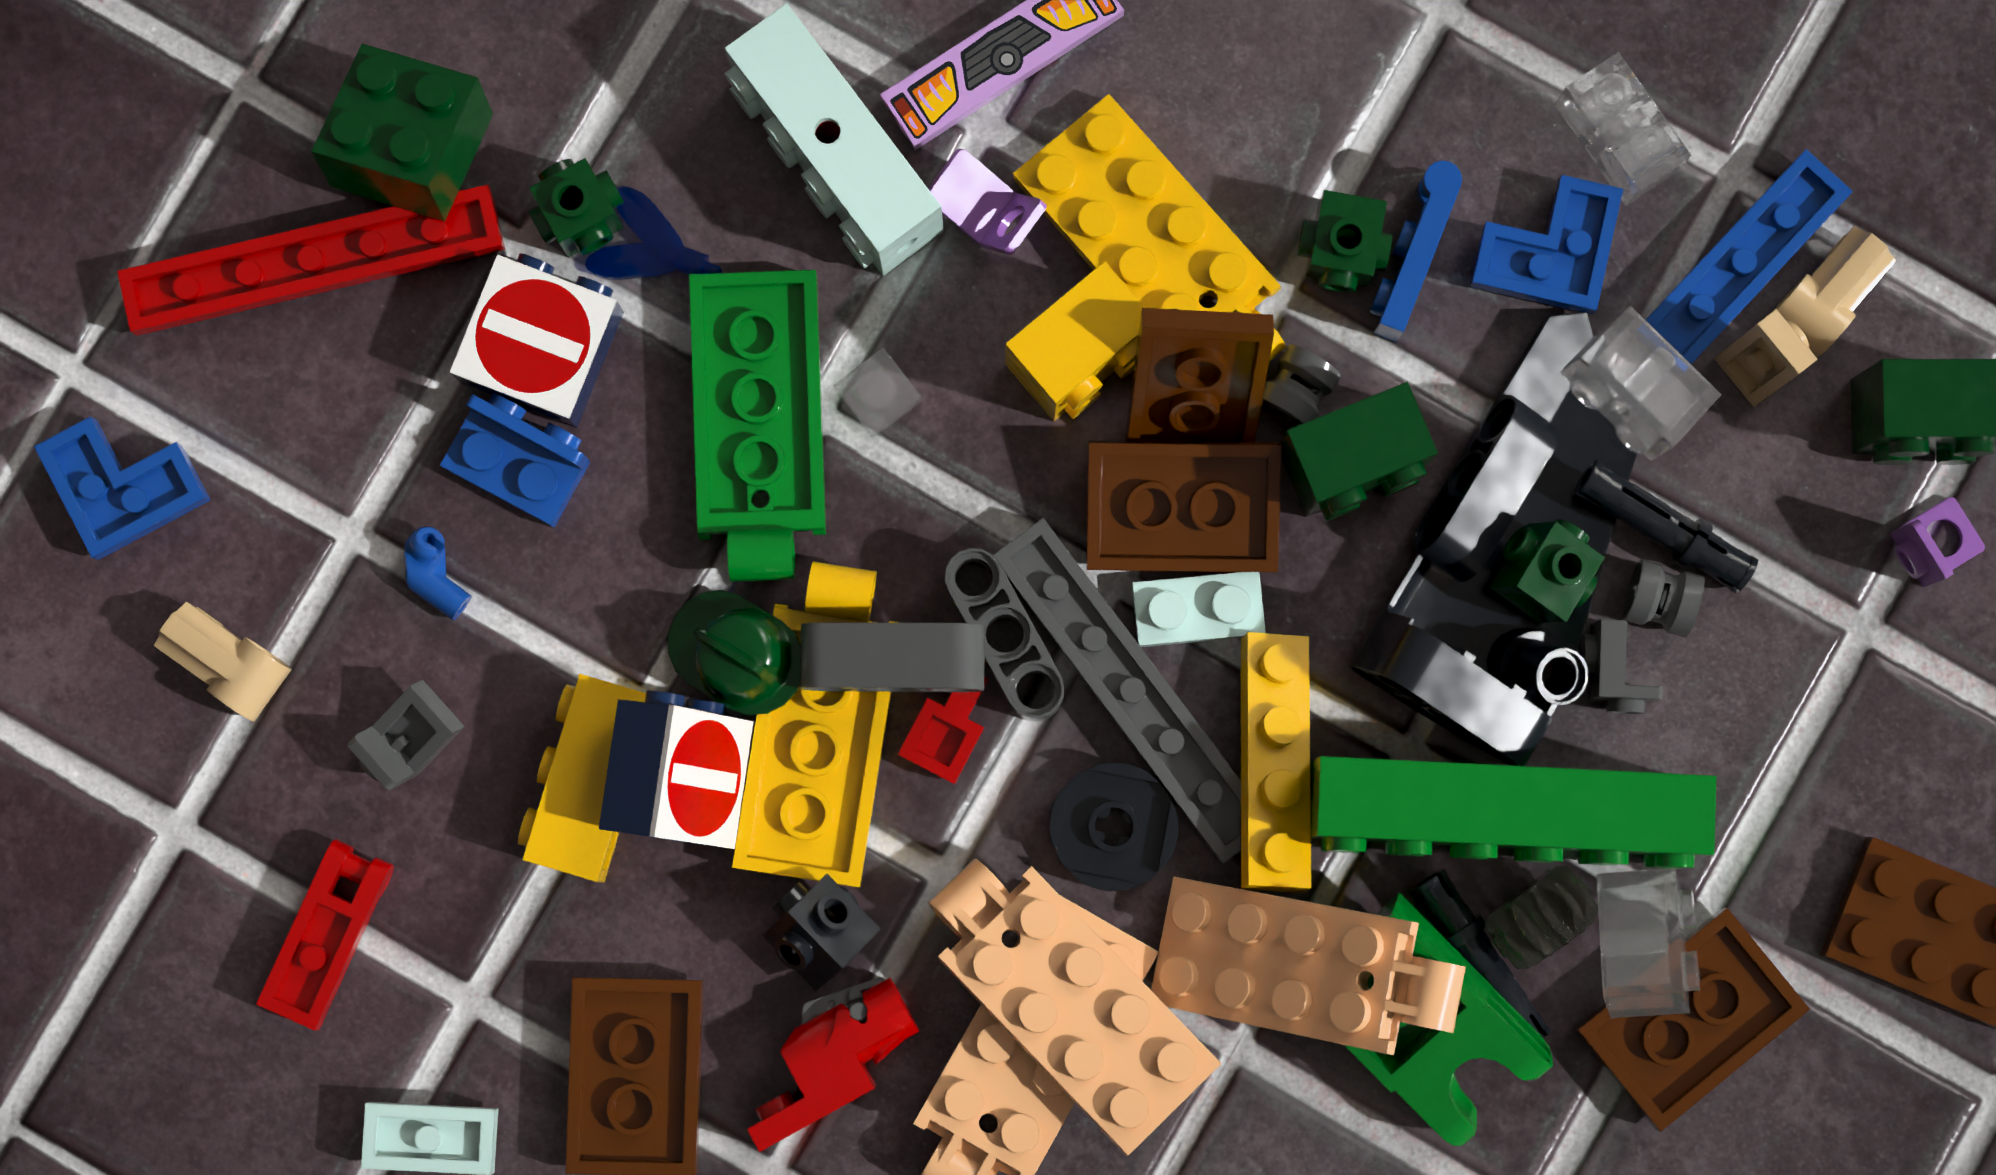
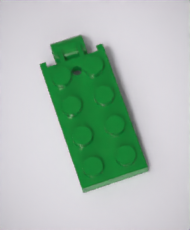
[689,270,826,582]

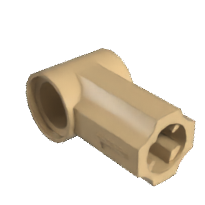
[1772,226,1896,358]
[154,602,292,722]

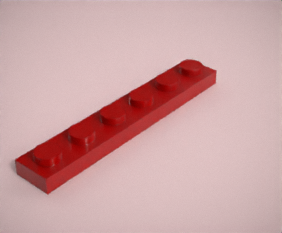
[117,184,505,336]

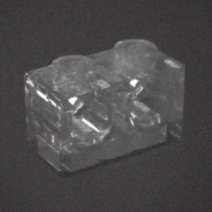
[1554,52,1692,206]

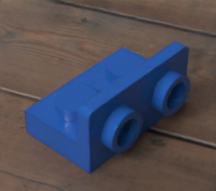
[440,393,590,528]

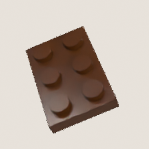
[1125,308,1274,442]
[1086,440,1281,572]
[1820,837,1996,1029]
[1574,908,1810,1132]
[565,977,704,1175]

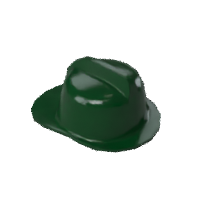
[668,590,801,715]

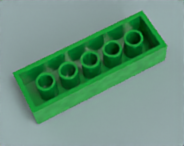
[1310,756,1717,869]

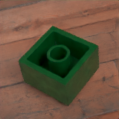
[311,43,493,221]
[1850,359,1996,465]
[1280,381,1438,521]

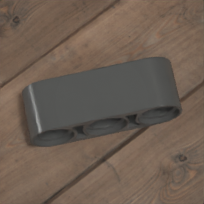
[945,548,1065,722]
[799,622,985,692]

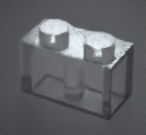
[1560,305,1722,461]
[1597,868,1700,1018]

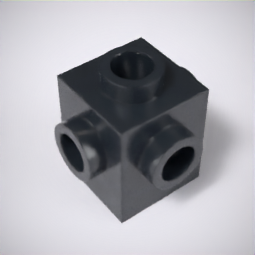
[762,874,881,991]

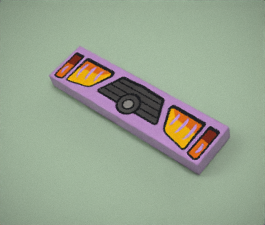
[880,0,1124,150]

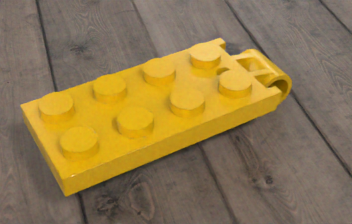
[1013,94,1286,361]
[732,561,899,888]

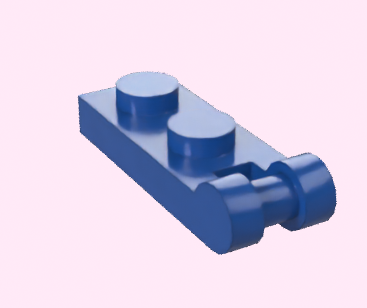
[1369,160,1462,343]

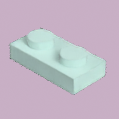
[1132,572,1266,647]
[361,1102,498,1175]

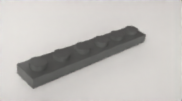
[993,518,1241,864]

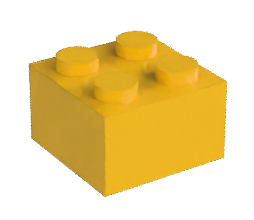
[1005,261,1145,421]

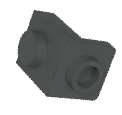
[1579,619,1663,714]
[347,680,465,790]

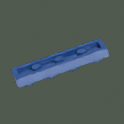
[1631,149,1853,377]

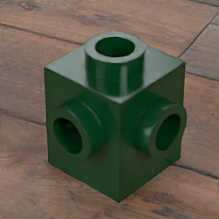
[528,158,624,257]
[1297,190,1392,293]
[1489,519,1605,623]

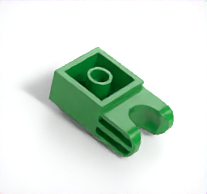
[1344,893,1553,1146]

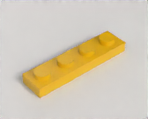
[1241,632,1311,893]

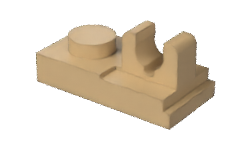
[1713,309,1817,407]

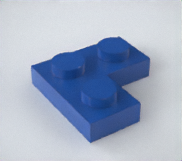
[1469,175,1623,315]
[34,416,211,560]

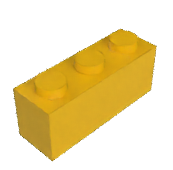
[518,673,646,883]

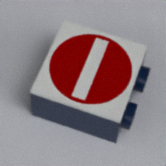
[450,253,624,428]
[599,690,753,849]

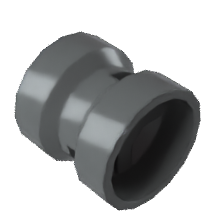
[1261,344,1342,427]
[1622,559,1705,637]

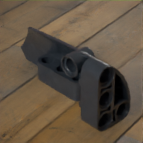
[1349,312,1641,766]

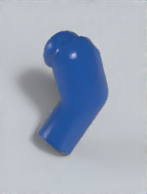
[404,526,472,621]

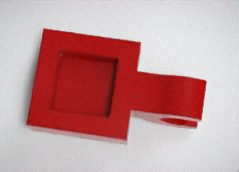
[898,677,989,784]

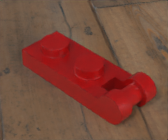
[256,839,394,1031]

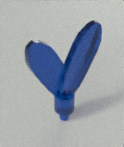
[585,186,722,280]

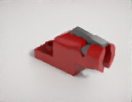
[747,977,919,1152]

